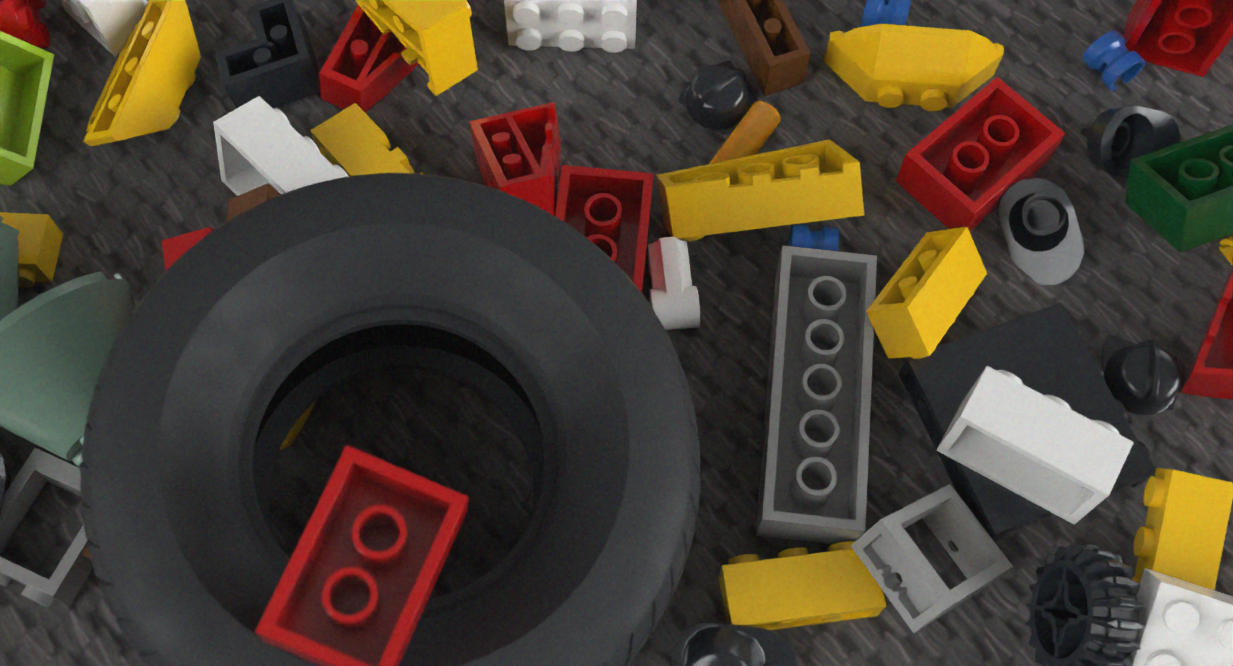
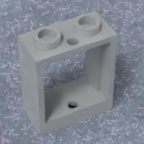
[0,448,93,608]
[851,484,1013,633]

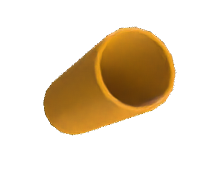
[709,101,781,164]

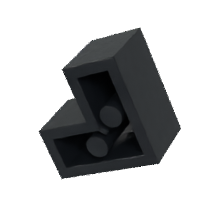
[215,0,321,109]

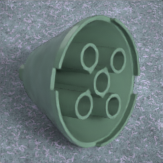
[0,272,135,468]

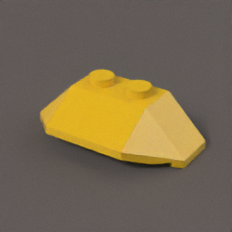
[83,0,201,146]
[824,24,1004,111]

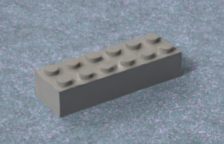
[756,245,877,544]

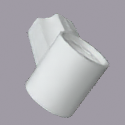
[647,237,700,330]

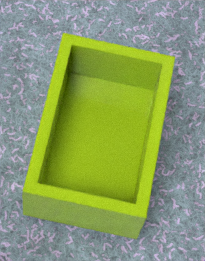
[0,31,54,185]

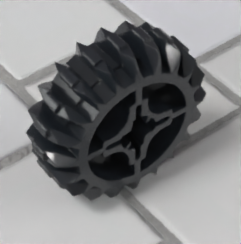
[1026,543,1145,666]

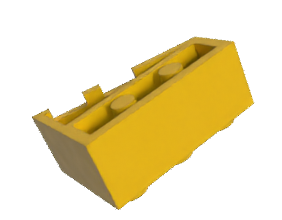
[355,0,478,96]

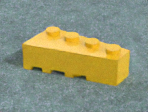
[310,103,423,177]
[656,139,864,241]

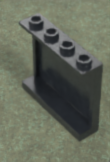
[898,303,1155,542]

